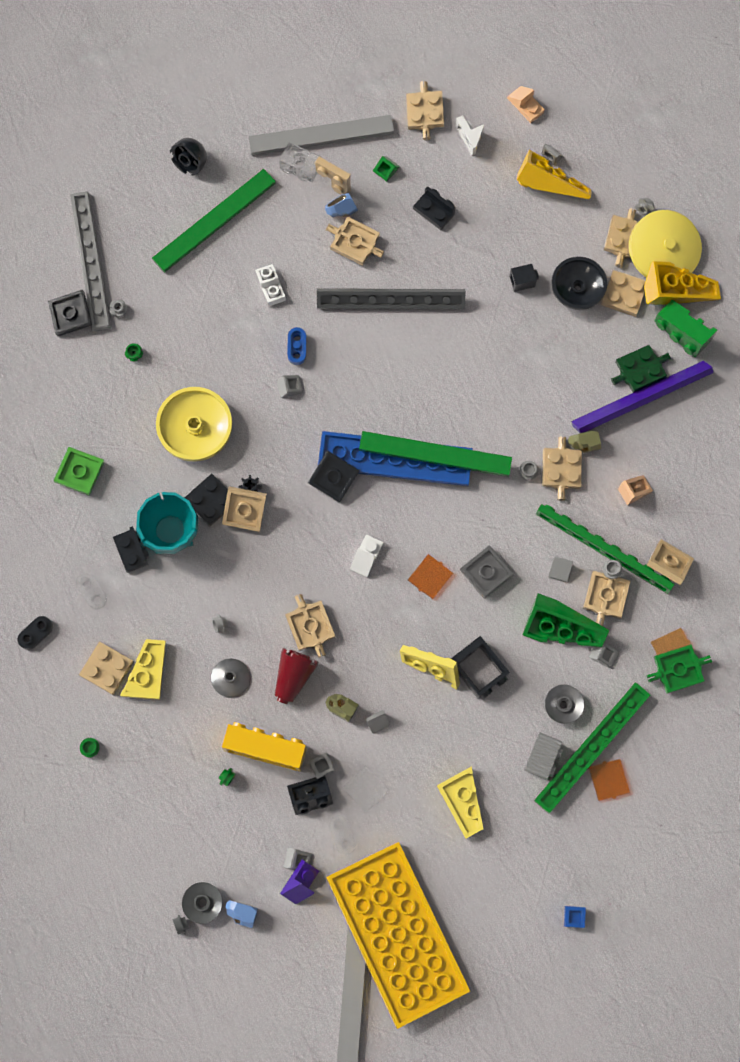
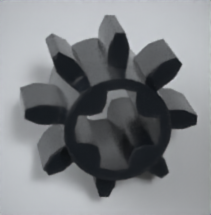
[238,475,263,492]

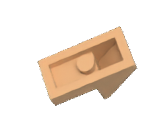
[507,86,545,123]

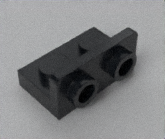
[413,186,456,230]
[113,526,150,573]
[287,776,333,815]

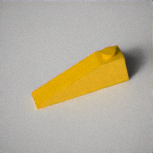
[517,149,591,199]
[644,261,721,305]

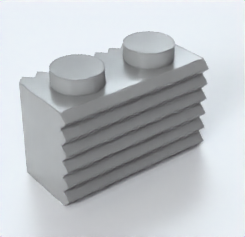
[524,732,563,780]

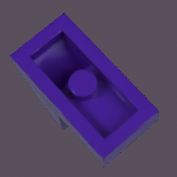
[280,860,320,904]

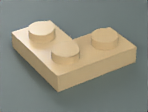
[315,156,351,194]

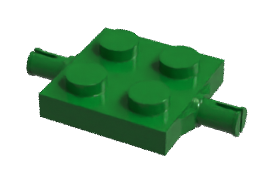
[646,644,712,694]

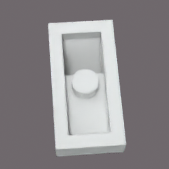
[455,115,484,156]
[350,535,383,578]

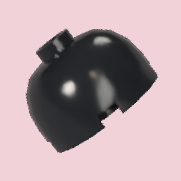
[170,138,207,176]

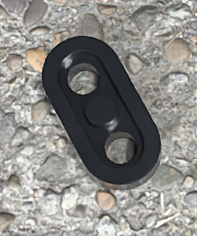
[17,616,53,650]

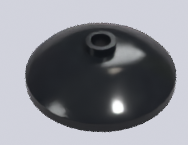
[551,256,607,310]

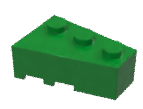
[654,300,718,358]

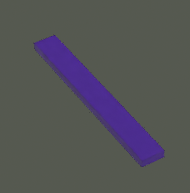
[571,360,714,433]

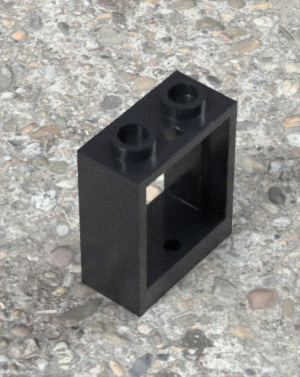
[451,636,510,699]

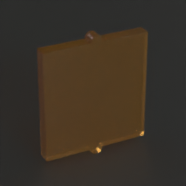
[408,554,453,600]
[650,628,690,655]
[589,759,630,801]

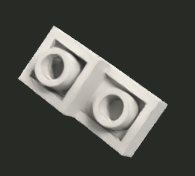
[255,264,286,306]

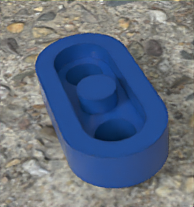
[287,327,306,365]

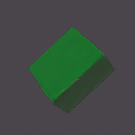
[373,156,400,182]

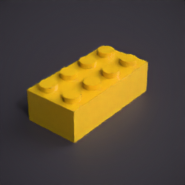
[222,722,307,772]

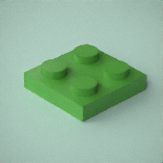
[53,447,105,496]

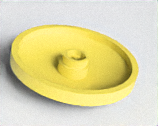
[629,210,702,278]
[156,387,232,462]

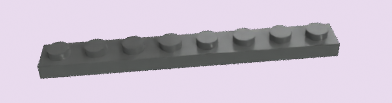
[317,288,466,309]

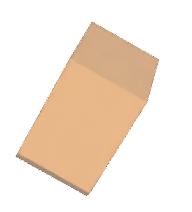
[618,475,653,505]

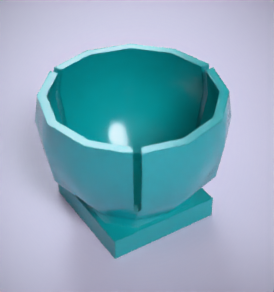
[136,492,198,554]

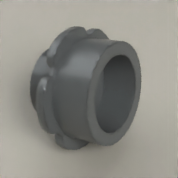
[172,915,189,935]

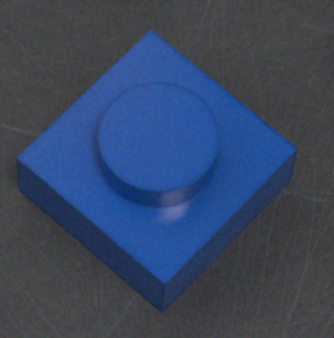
[564,906,586,928]

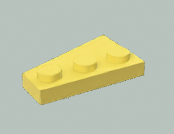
[120,639,166,700]
[400,645,460,690]
[437,766,483,839]

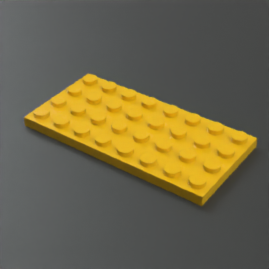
[326,842,470,1029]

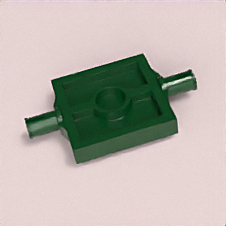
[611,345,671,393]

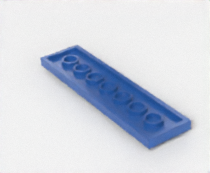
[318,431,473,486]

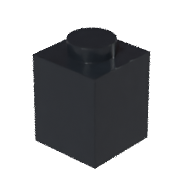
[509,264,539,292]

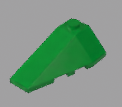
[522,593,609,647]

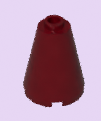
[274,648,319,705]

